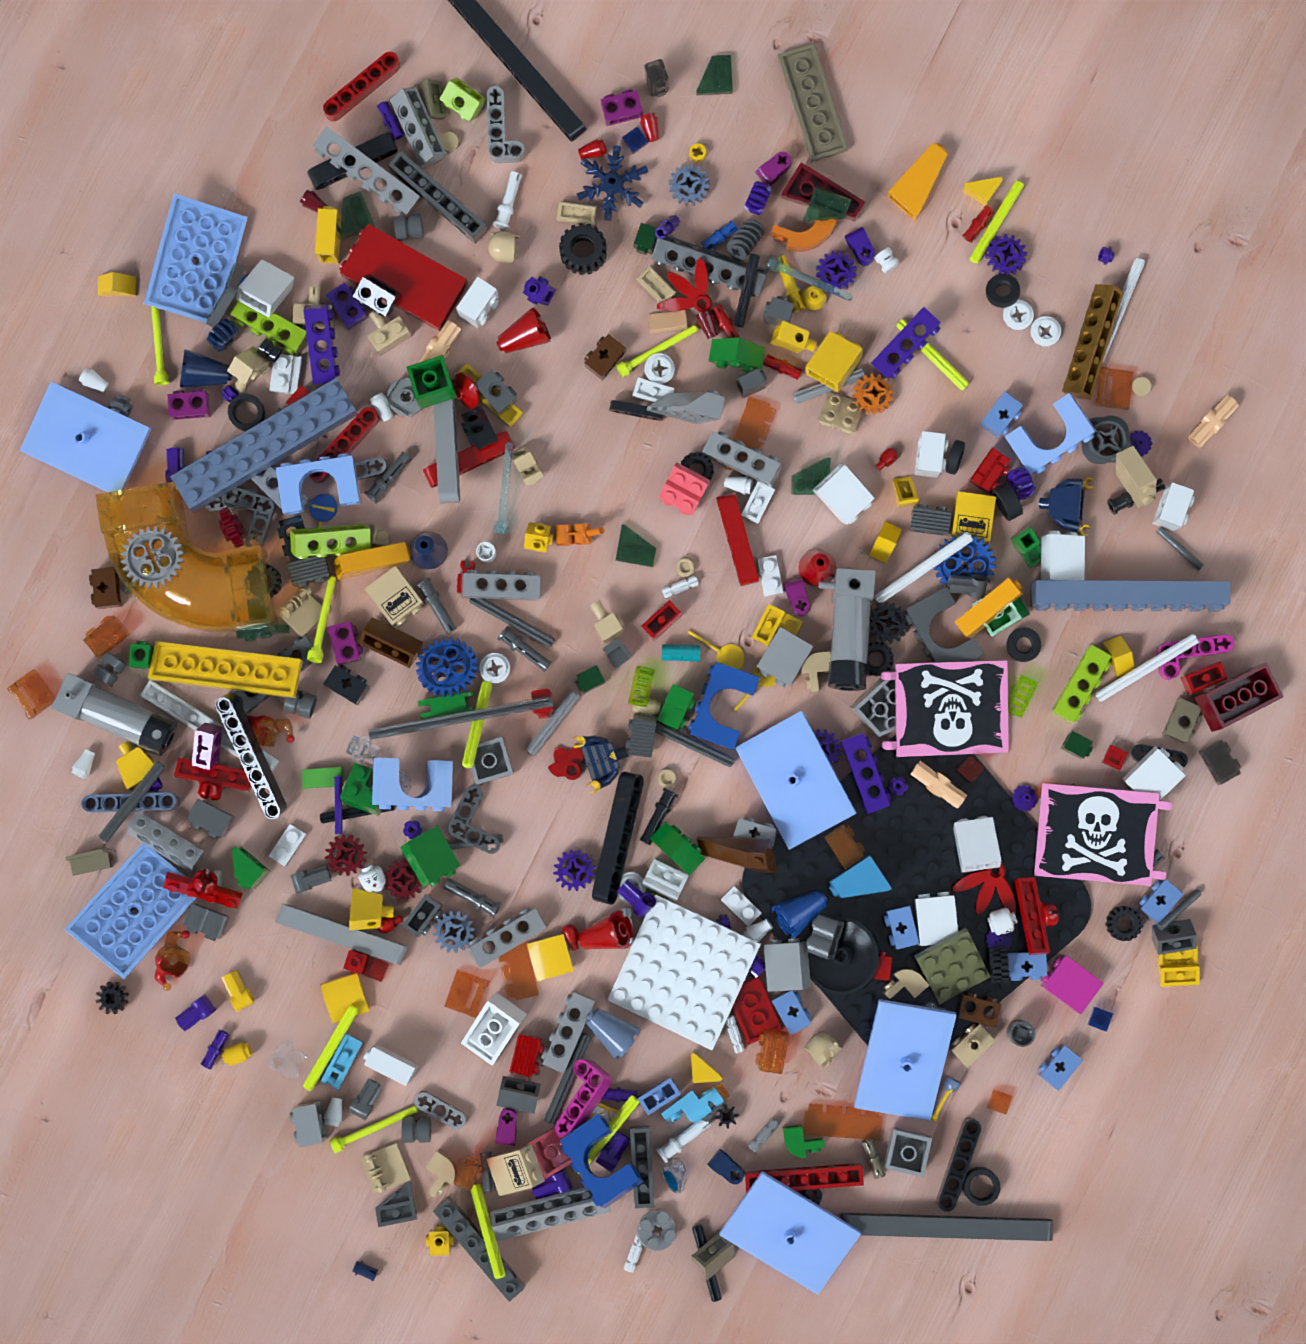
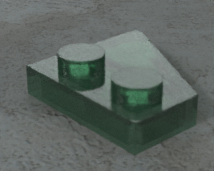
[696,55,733,96]
[803,186,852,222]
[340,191,375,240]
[791,457,831,495]
[615,524,656,568]
[236,625,290,642]

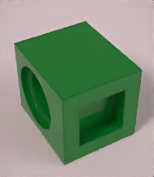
[128,641,154,669]

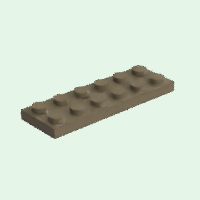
[778,43,848,162]

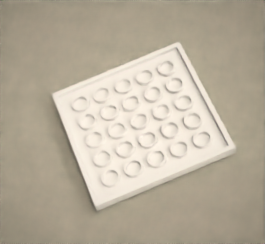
[608,894,761,1050]

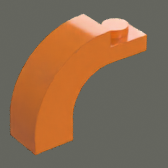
[771,210,838,252]

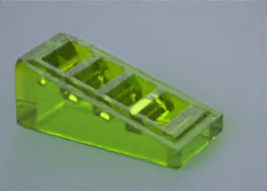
[628,666,655,708]
[1008,675,1038,718]

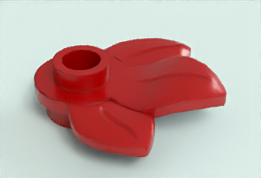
[548,744,584,780]

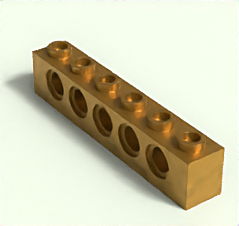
[1062,284,1124,400]

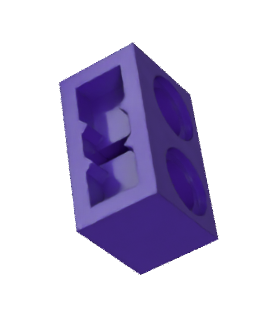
[326,283,367,330]

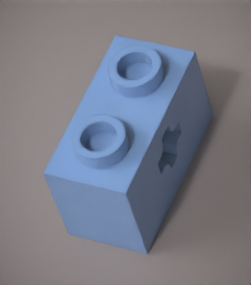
[979,392,1023,438]
[1138,879,1184,924]
[883,906,919,949]
[1008,952,1047,981]
[771,990,812,1035]
[1038,1044,1083,1091]
[637,1076,681,1115]

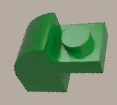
[1010,526,1041,568]
[782,1125,825,1158]

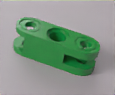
[417,692,476,720]

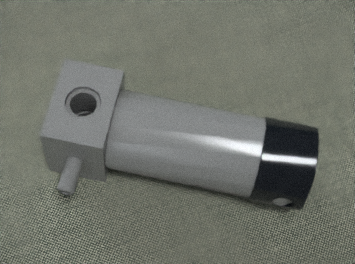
[819,568,875,691]
[51,673,177,756]

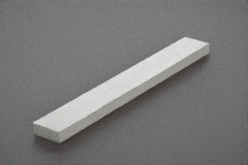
[140,680,280,772]

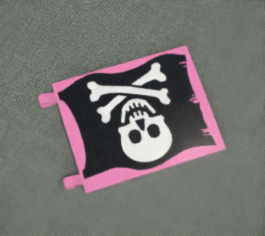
[881,660,1009,757]
[1034,783,1173,886]

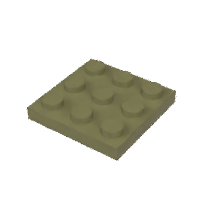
[914,928,990,1005]

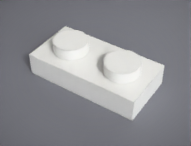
[632,378,674,403]
[741,481,775,524]
[757,555,783,597]
[269,824,307,867]
[721,886,761,927]

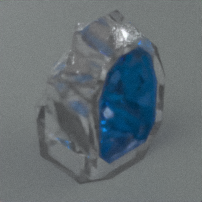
[661,1158,687,1193]

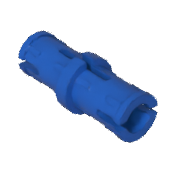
[701,220,738,250]

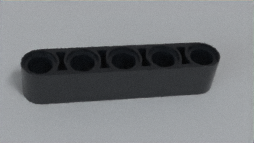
[307,132,398,190]
[936,1118,981,1212]

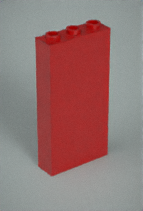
[339,224,468,332]

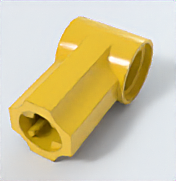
[221,970,255,1012]

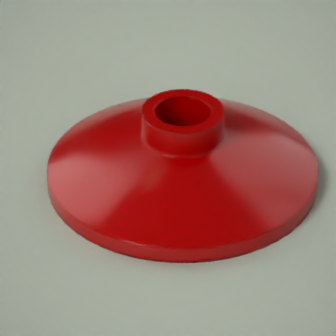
[453,372,479,409]

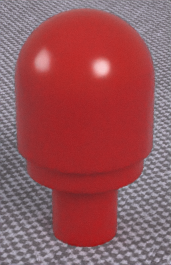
[875,448,898,471]
[377,915,403,934]
[562,924,579,951]

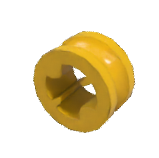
[689,143,706,162]

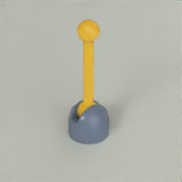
[931,1076,961,1121]

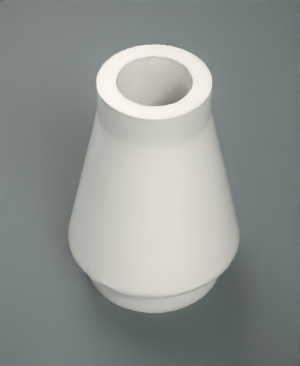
[79,368,109,393]
[369,393,394,422]
[724,476,753,495]
[71,749,95,779]
[743,918,773,942]
[323,1097,343,1127]

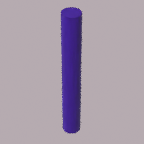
[334,776,343,834]

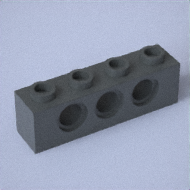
[630,1126,654,1209]

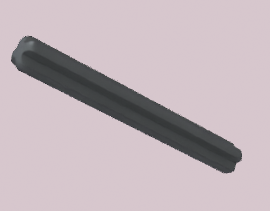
[469,598,555,647]
[655,721,734,767]
[99,761,165,842]
[544,1033,591,1125]

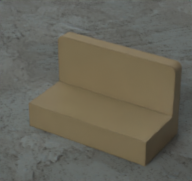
[414,79,446,120]
[66,849,112,876]
[692,1233,735,1280]

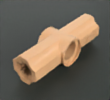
[419,320,462,362]
[1188,395,1239,448]
[910,761,967,809]

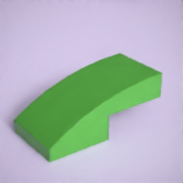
[302,767,344,789]

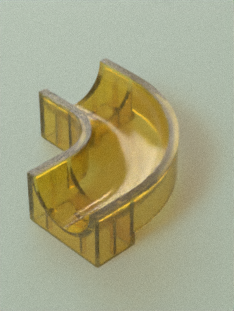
[95,482,279,633]

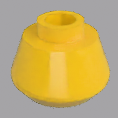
[801,285,827,310]

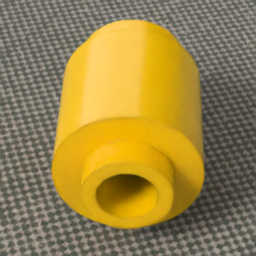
[222,1042,252,1067]

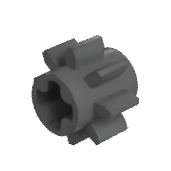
[109,395,133,417]

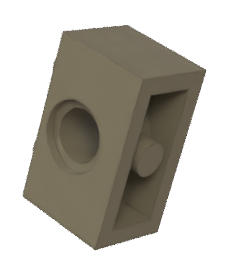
[1162,698,1202,743]

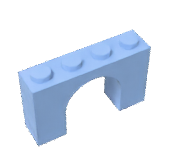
[1005,393,1097,475]
[276,453,361,515]
[372,758,453,811]

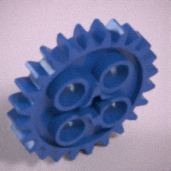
[934,532,996,588]
[416,637,479,698]

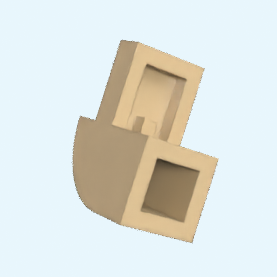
[509,445,543,486]
[801,651,831,693]
[883,969,929,999]
[426,1149,457,1197]

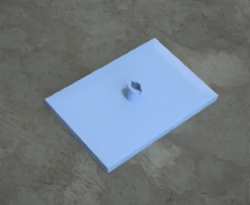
[143,193,248,323]
[20,382,152,498]
[735,711,857,850]
[64,843,197,980]
[854,999,956,1121]
[719,1171,861,1295]

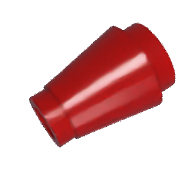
[640,113,659,142]
[578,138,607,160]

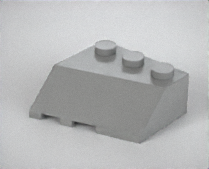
[647,390,725,425]
[850,668,896,737]

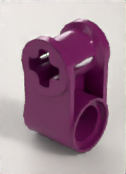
[755,152,791,186]
[784,578,810,617]
[495,1108,517,1146]

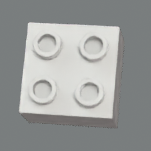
[456,277,500,328]
[914,431,948,478]
[1152,483,1195,531]

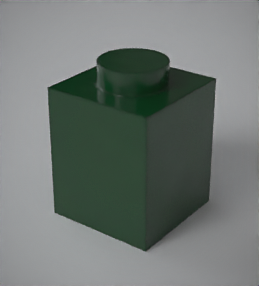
[634,223,657,255]
[575,665,606,694]
[1060,731,1093,759]

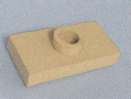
[556,201,597,227]
[636,266,676,303]

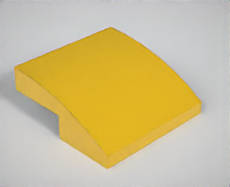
[751,604,804,647]
[527,934,574,981]
[1158,944,1200,987]
[320,972,370,1023]

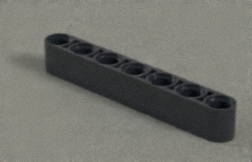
[215,693,287,819]
[592,771,644,905]

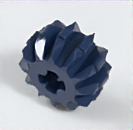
[207,318,239,352]

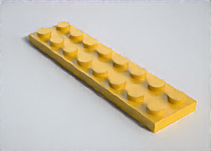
[148,641,303,698]

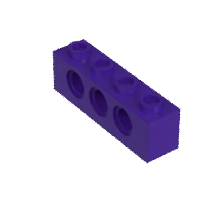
[303,303,340,384]
[871,307,941,379]
[841,733,892,814]

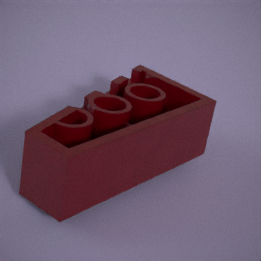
[781,162,866,221]

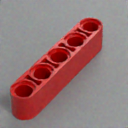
[323,52,400,122]
[309,407,379,483]
[423,431,515,488]
[716,492,759,587]

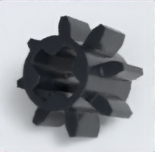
[715,1104,739,1129]

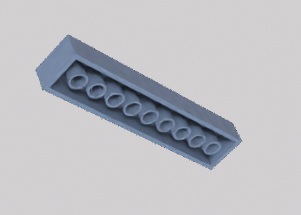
[170,378,358,513]
[1030,580,1230,612]

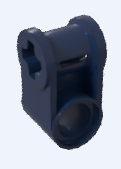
[707,1149,744,1184]

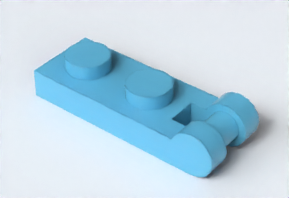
[321,1033,363,1091]

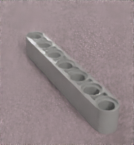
[434,379,460,504]
[276,903,407,965]

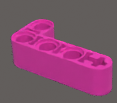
[1156,635,1234,680]
[555,1059,611,1137]

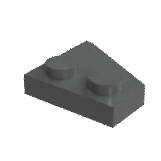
[375,1182,418,1227]

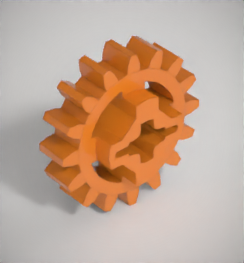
[852,373,894,415]

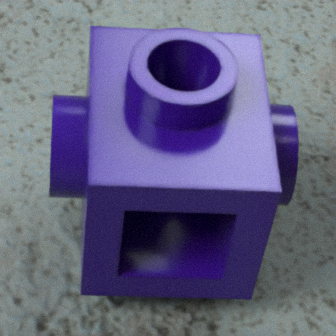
[523,276,557,306]

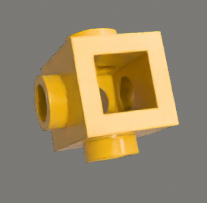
[524,522,554,552]
[426,1225,454,1256]

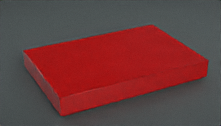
[732,975,783,1045]

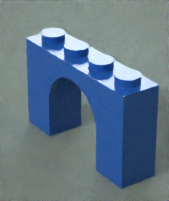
[688,662,760,750]
[560,1114,644,1208]

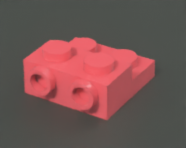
[659,462,710,515]
[523,1127,572,1179]

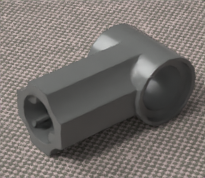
[948,574,988,599]
[290,865,332,894]
[348,1078,383,1120]

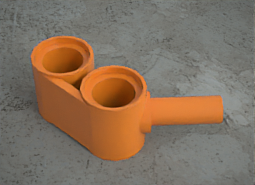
[555,523,605,546]

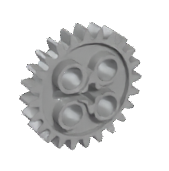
[121,526,185,589]

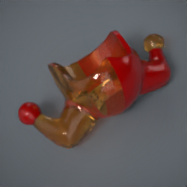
[246,715,295,747]
[154,930,190,991]

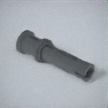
[364,451,412,504]
[415,578,457,635]
[497,626,552,672]
[443,878,501,918]

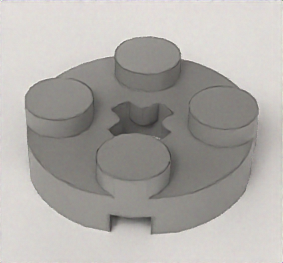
[387,378,422,417]
[636,1211,676,1251]

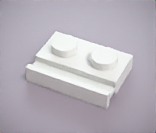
[269,354,303,394]
[642,859,689,901]

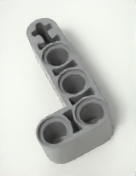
[487,86,526,163]

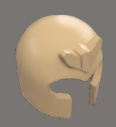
[488,231,520,263]
[804,1032,843,1069]

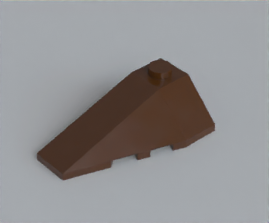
[697,836,777,873]

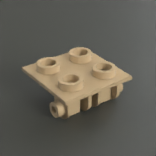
[818,392,862,435]
[274,587,322,637]
[361,1143,411,1194]

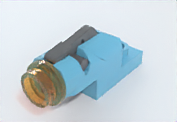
[661,1083,730,1123]

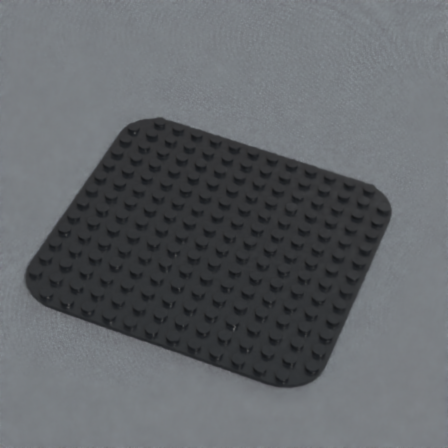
[742,735,1091,1045]

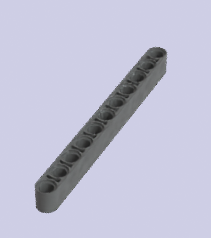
[840,1213,1053,1241]

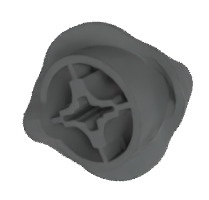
[1082,415,1131,464]

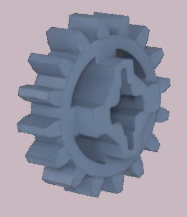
[669,164,710,206]
[433,911,475,953]

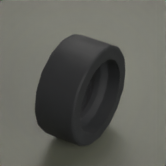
[228,394,266,431]
[992,483,1023,521]
[962,1167,1000,1206]

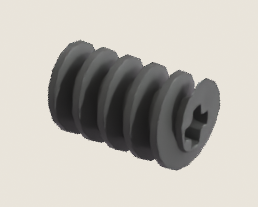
[727,219,764,261]

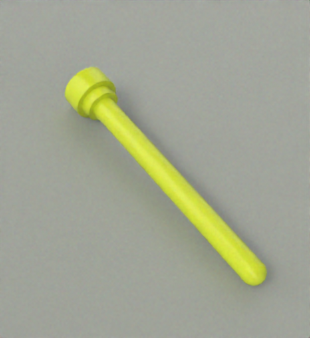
[151,306,170,385]
[616,325,698,378]
[307,575,336,663]
[329,1106,419,1154]

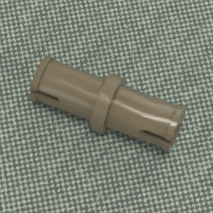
[861,1138,886,1179]

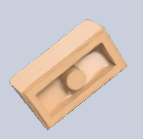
[648,310,688,334]

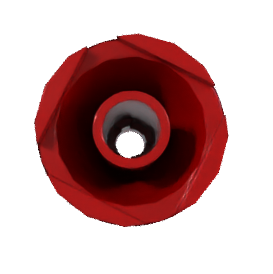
[496,307,551,353]
[798,549,837,587]
[578,910,634,950]

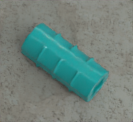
[661,644,700,662]

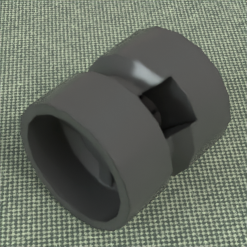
[394,213,424,241]
[91,651,127,687]
[283,690,317,719]
[1006,1020,1035,1047]
[402,1117,431,1143]

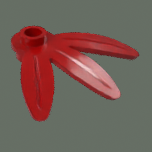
[657,258,712,312]
[952,863,1016,915]

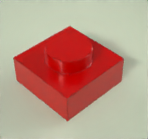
[1101,745,1128,770]

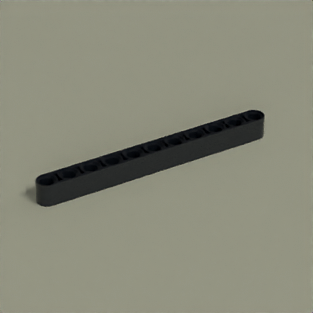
[448,0,587,142]

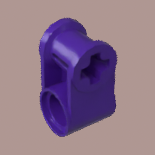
[845,227,875,266]

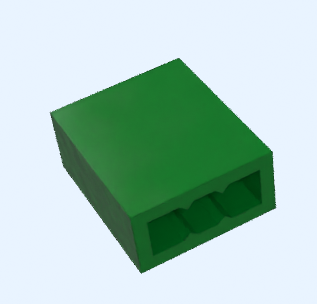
[400,825,461,887]

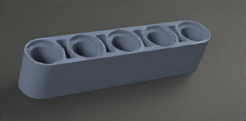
[81,792,179,813]

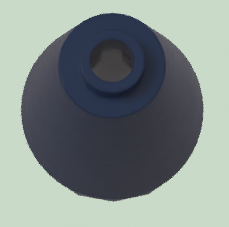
[180,349,232,388]
[410,532,448,569]

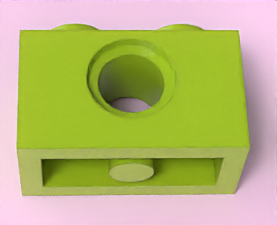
[439,77,487,121]

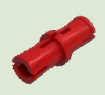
[962,205,995,243]
[711,304,740,338]
[763,354,802,380]

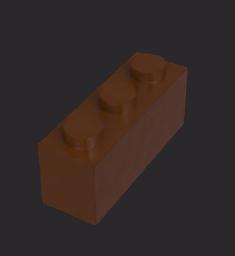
[359,617,423,668]

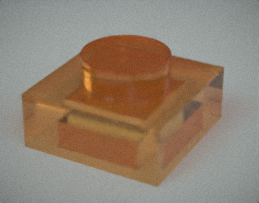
[987,1089,1012,1114]

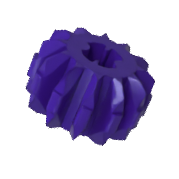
[744,181,772,215]
[1007,467,1035,500]

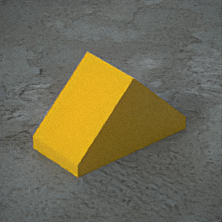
[963,177,1003,206]
[98,272,137,296]
[892,476,919,508]
[869,521,902,564]
[1103,635,1135,678]
[691,1051,723,1083]

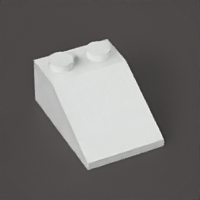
[461,992,527,1065]

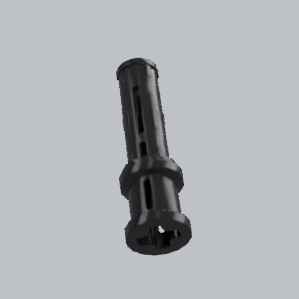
[1107,478,1165,515]
[640,788,679,846]

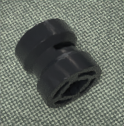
[257,337,283,364]

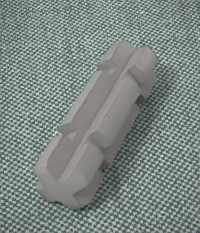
[748,1118,780,1152]

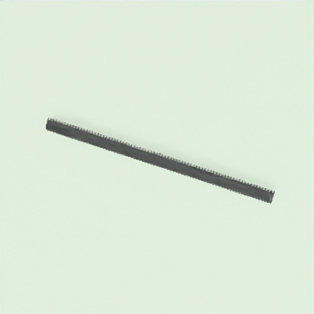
[368,695,554,740]

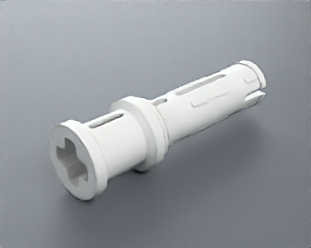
[493,171,522,230]
[656,1120,711,1163]

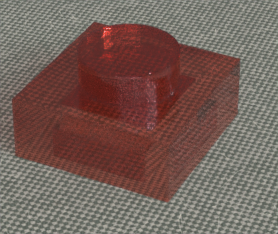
[957,756,985,783]
[363,957,389,982]

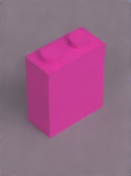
[1040,955,1104,1014]

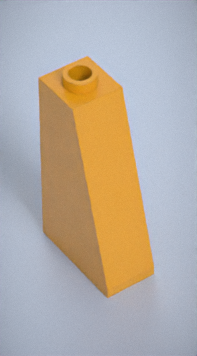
[887,142,948,221]
[333,542,411,581]
[955,578,1023,638]

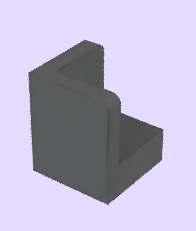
[603,638,632,668]

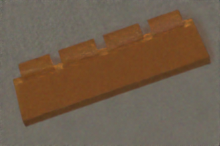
[724,397,776,475]
[497,921,539,1000]
[803,1104,882,1140]

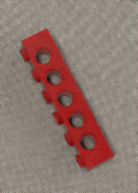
[744,1163,864,1193]

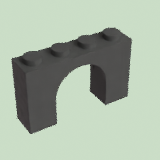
[904,587,984,663]

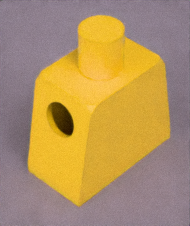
[770,321,817,353]
[116,741,156,790]
[349,889,394,930]

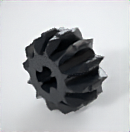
[96,982,129,1014]

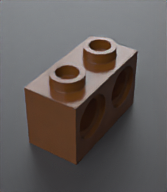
[956,992,1002,1027]

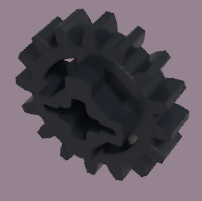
[869,602,909,644]

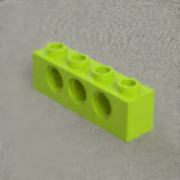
[230,301,307,355]
[290,523,371,559]
[1051,645,1112,724]

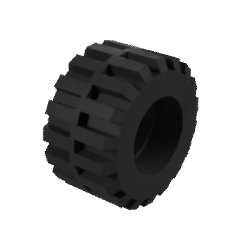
[559,223,607,275]

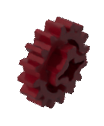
[218,507,245,548]
[325,834,367,876]
[384,858,422,900]

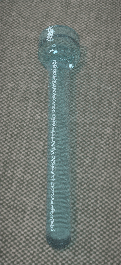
[766,255,853,301]
[493,442,513,534]

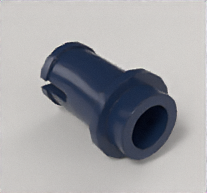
[352,1260,378,1281]

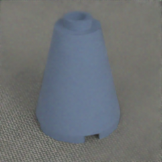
[586,1008,641,1060]

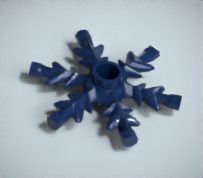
[576,145,648,221]

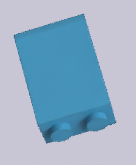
[828,856,892,898]

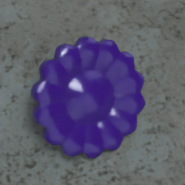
[1130,431,1153,457]
[1012,785,1037,812]
[985,930,1012,950]

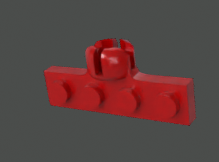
[174,757,251,801]
[163,869,243,909]
[1014,877,1059,956]

